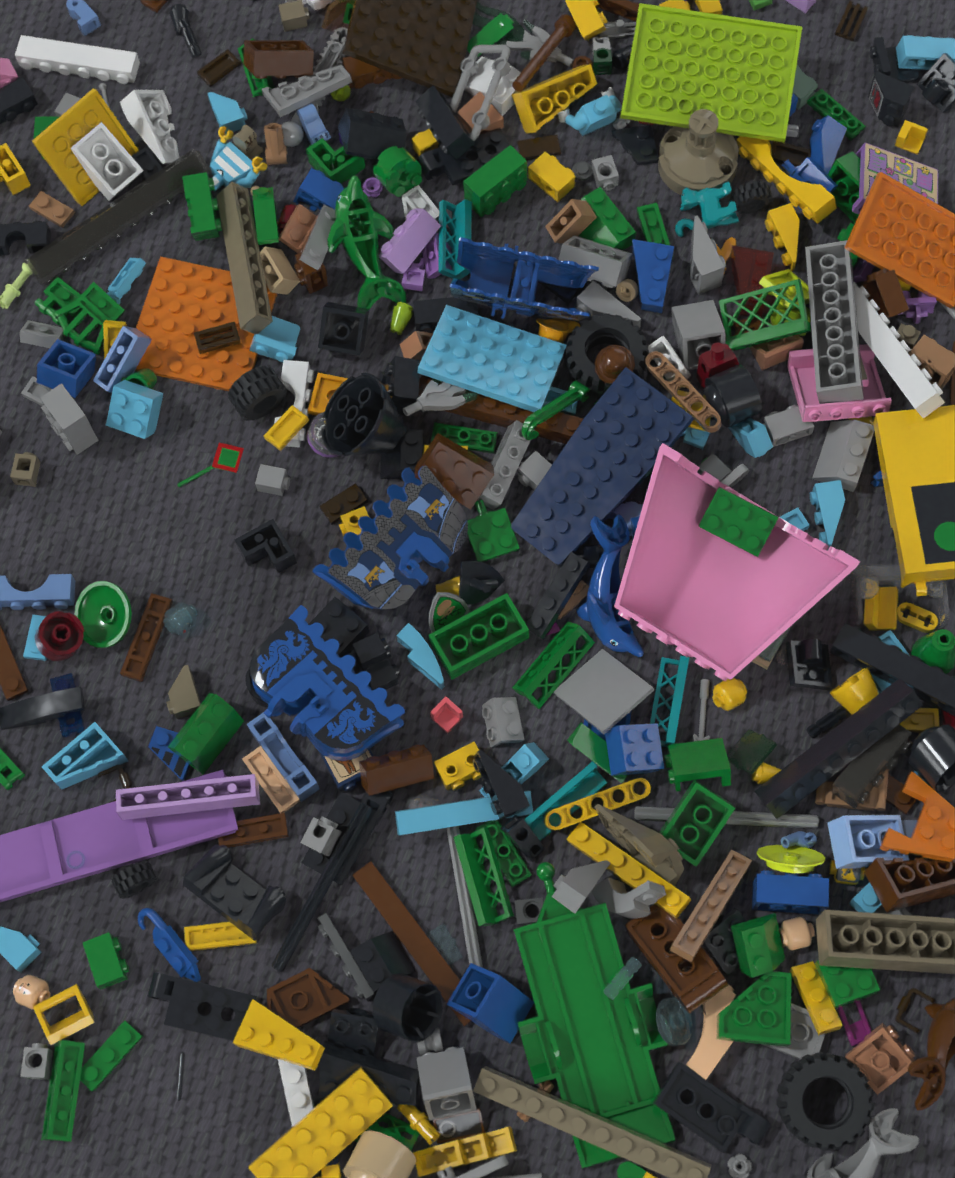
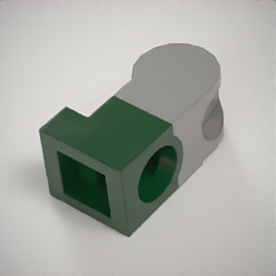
[592,37,612,75]

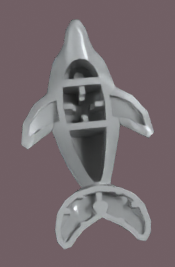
[807,1108,919,1178]

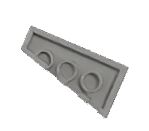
[262,65,352,117]

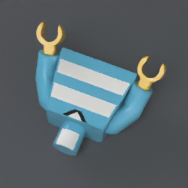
[210,126,267,191]

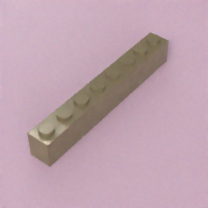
[217,182,273,334]

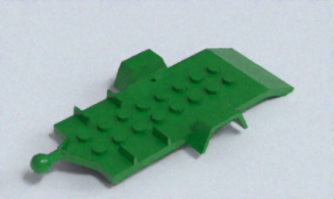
[513,862,675,1169]

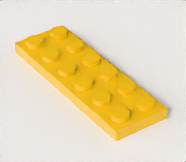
[248,1067,393,1178]

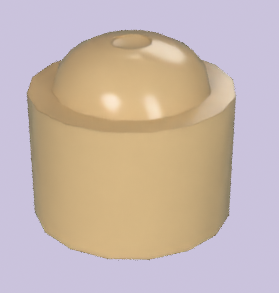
[343,1131,416,1178]

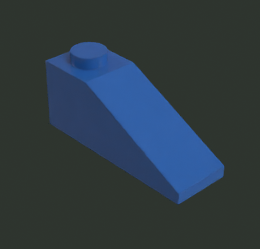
[810,115,847,175]

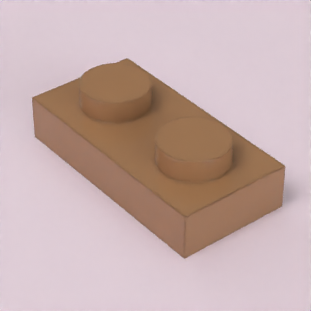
[29,191,75,228]

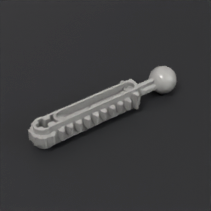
[282,27,348,147]

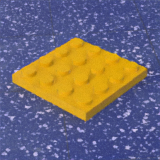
[32,88,139,206]

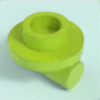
[331,85,351,101]

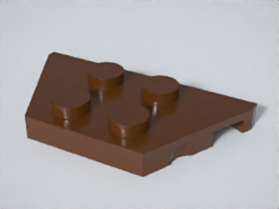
[267,968,350,1028]

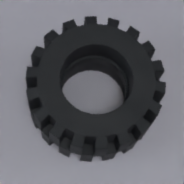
[228,366,287,421]

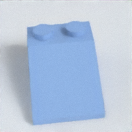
[828,815,909,869]

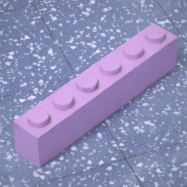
[116,774,260,820]

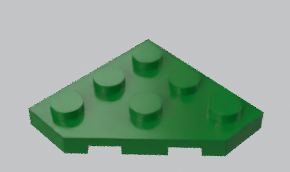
[717,971,791,1047]

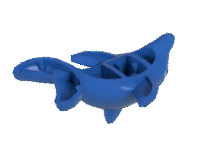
[576,514,644,657]

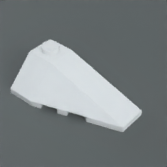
[120,90,180,164]

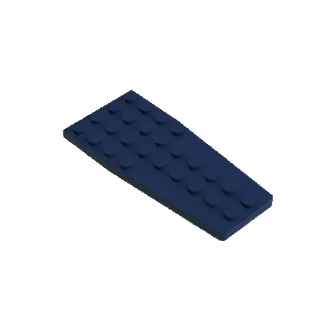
[511,367,694,566]

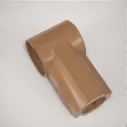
[264,123,288,165]

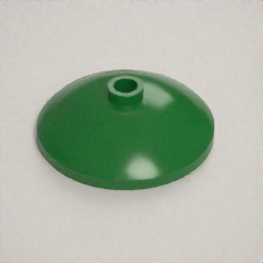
[74,581,132,648]

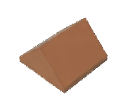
[749,335,804,370]

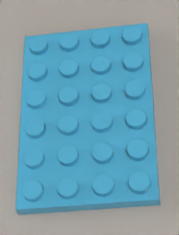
[417,305,567,412]

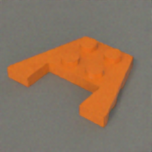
[879,771,955,862]

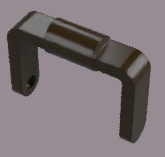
[97,765,132,803]
[895,988,935,1034]

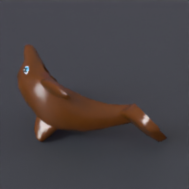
[907,997,955,1111]

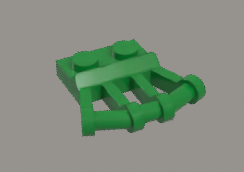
[53,282,126,355]

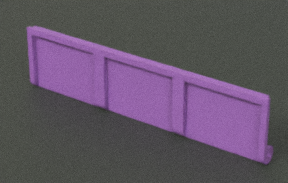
[0,770,239,902]

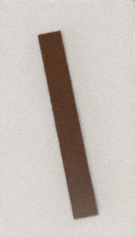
[352,861,471,1027]

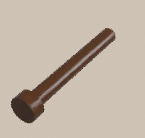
[512,14,577,92]

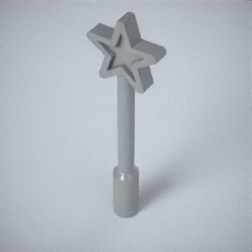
[693,679,710,741]

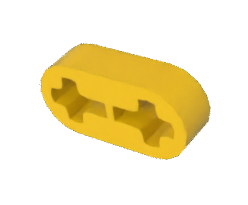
[897,602,938,633]

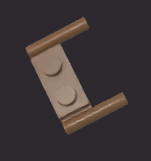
[815,764,889,811]

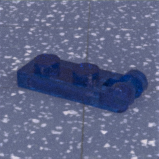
[50,673,85,738]

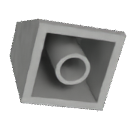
[672,300,725,370]
[416,1047,477,1121]

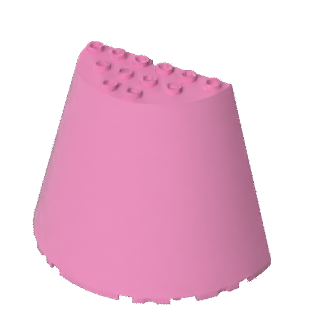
[614,443,860,681]

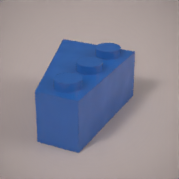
[632,239,674,313]

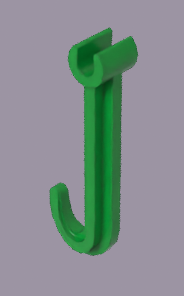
[521,380,591,440]

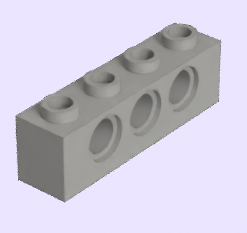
[477,420,534,510]

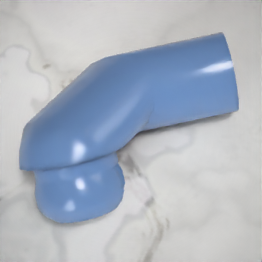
[781,831,817,848]

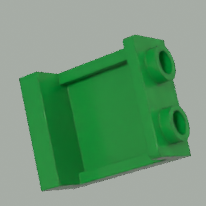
[664,738,731,792]

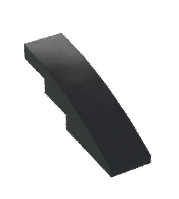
[0,686,85,730]

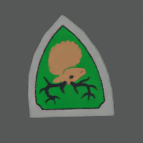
[428,592,470,633]

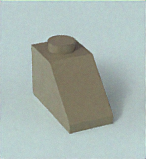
[166,665,201,719]

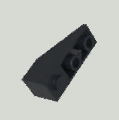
[473,750,530,820]

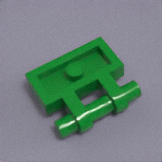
[35,277,83,325]

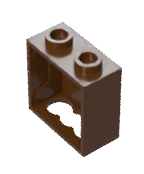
[861,268,909,318]

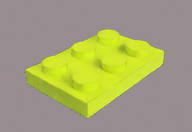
[759,269,810,309]

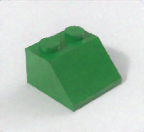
[731,913,785,978]

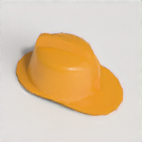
[536,318,580,343]

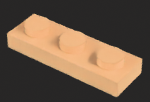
[242,746,300,813]

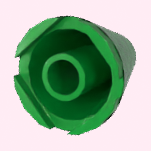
[911,629,955,674]

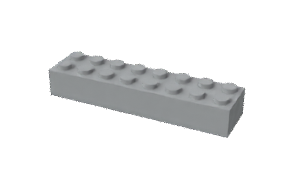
[805,240,864,404]

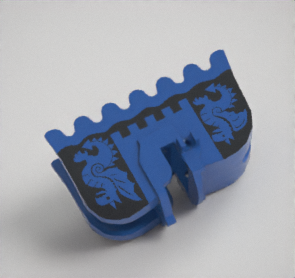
[250,605,405,761]

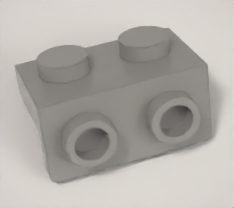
[482,697,525,747]

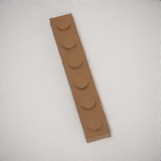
[670,850,752,962]

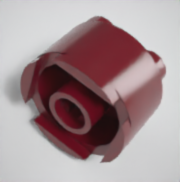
[35,611,84,661]

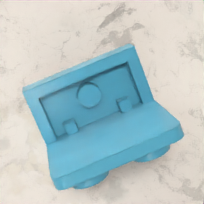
[249,316,300,362]

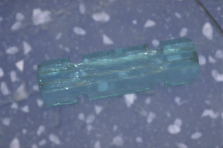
[604,957,641,1000]

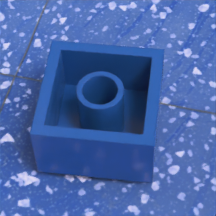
[37,339,96,398]
[605,723,664,776]

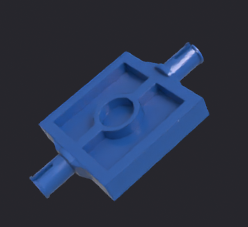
[782,157,838,215]

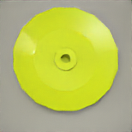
[757,845,825,873]

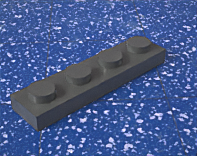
[318,913,375,1002]

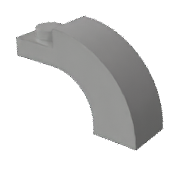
[592,877,666,919]

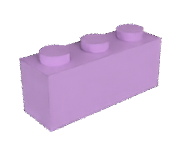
[379,208,441,274]

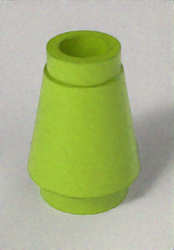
[390,302,413,335]

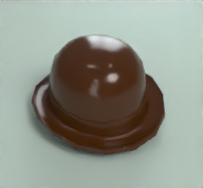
[595,345,635,384]

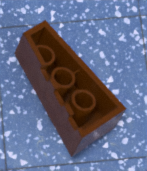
[864,858,955,913]

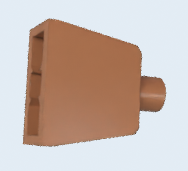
[457,92,504,135]

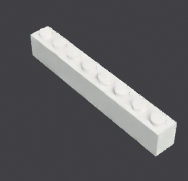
[854,282,945,419]

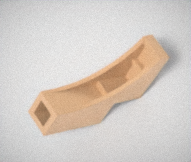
[686,984,736,1080]

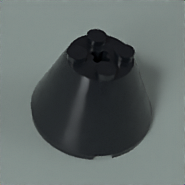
[321,373,407,456]

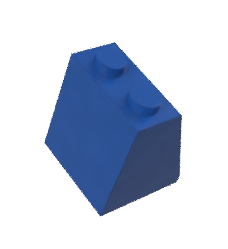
[447,963,534,1044]

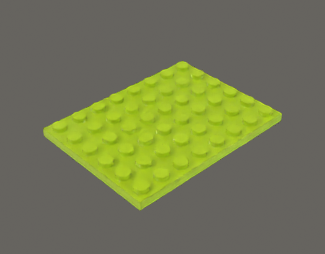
[620,3,802,143]

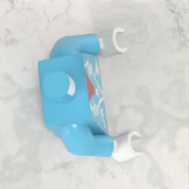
[558,87,622,136]

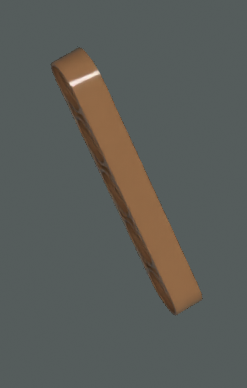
[646,351,721,433]

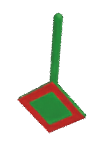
[177,442,244,487]

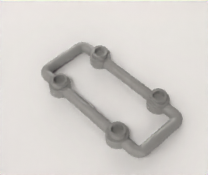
[450,45,510,140]

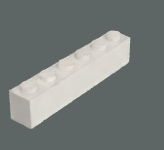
[15,35,140,84]

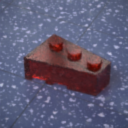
[730,245,774,317]

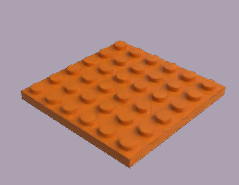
[135,256,277,391]

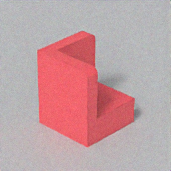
[430,696,463,733]

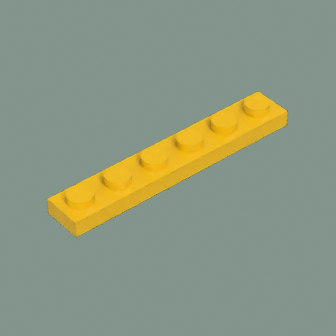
[566,822,691,919]

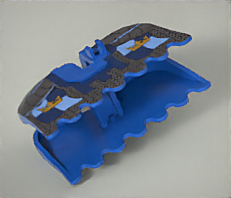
[450,237,599,320]
[312,465,468,609]

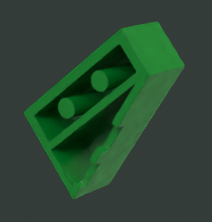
[182,172,222,241]

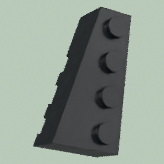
[319,1041,419,1105]

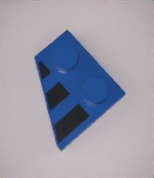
[148,726,190,781]

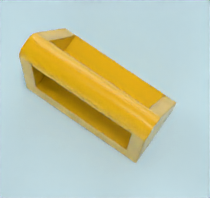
[33,984,94,1045]

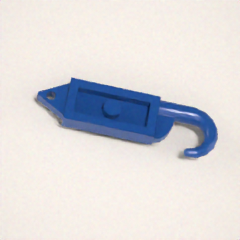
[138,908,201,982]

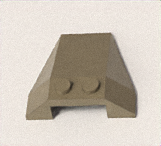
[595,804,684,887]

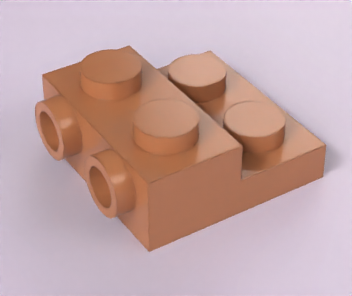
[279,204,318,253]
[845,1023,916,1095]

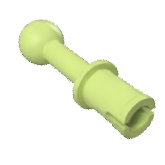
[0,259,39,309]

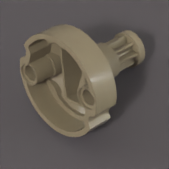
[658,109,739,195]

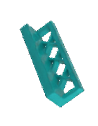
[438,199,472,280]
[650,656,689,747]
[524,761,608,841]

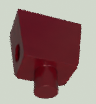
[696,343,739,389]

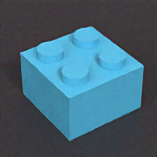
[106,380,163,439]

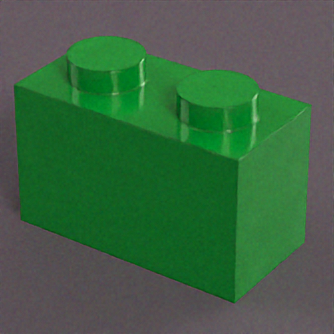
[82,932,129,990]

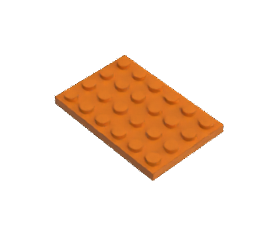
[844,172,955,308]

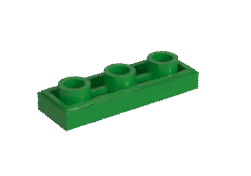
[807,89,866,141]
[431,423,498,454]
[476,820,532,888]

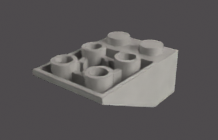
[690,215,726,295]

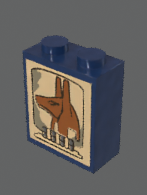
[318,749,373,792]

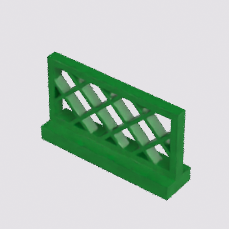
[719,279,812,351]

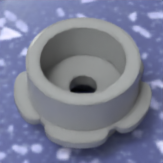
[727,1154,752,1178]

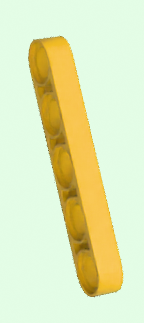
[544,778,651,830]

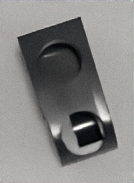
[500,814,545,861]

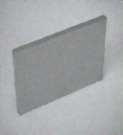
[553,649,654,734]

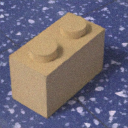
[260,247,300,295]

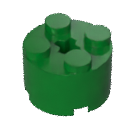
[373,146,422,197]

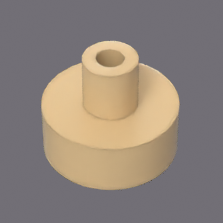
[616,279,639,302]

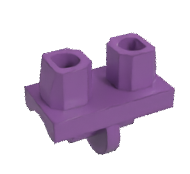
[897,291,937,324]

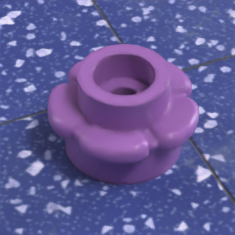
[363,178,383,197]

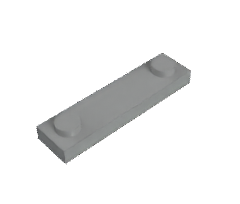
[299,204,335,270]

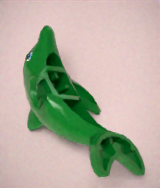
[327,175,406,310]

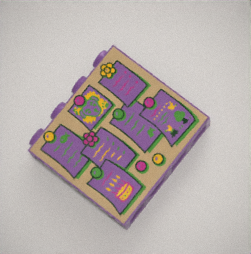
[852,143,938,214]

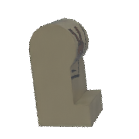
[233,125,263,161]

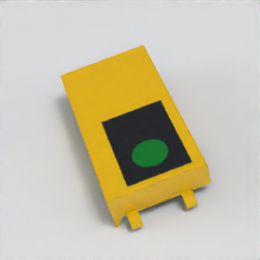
[873,405,955,597]

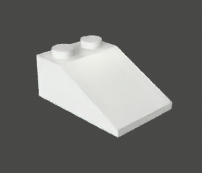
[465,56,528,116]
[70,122,143,201]

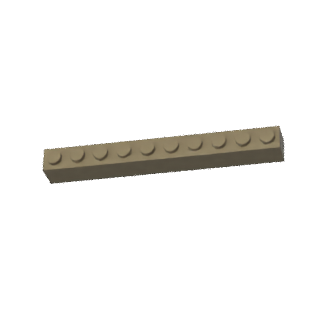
[473,1066,712,1178]

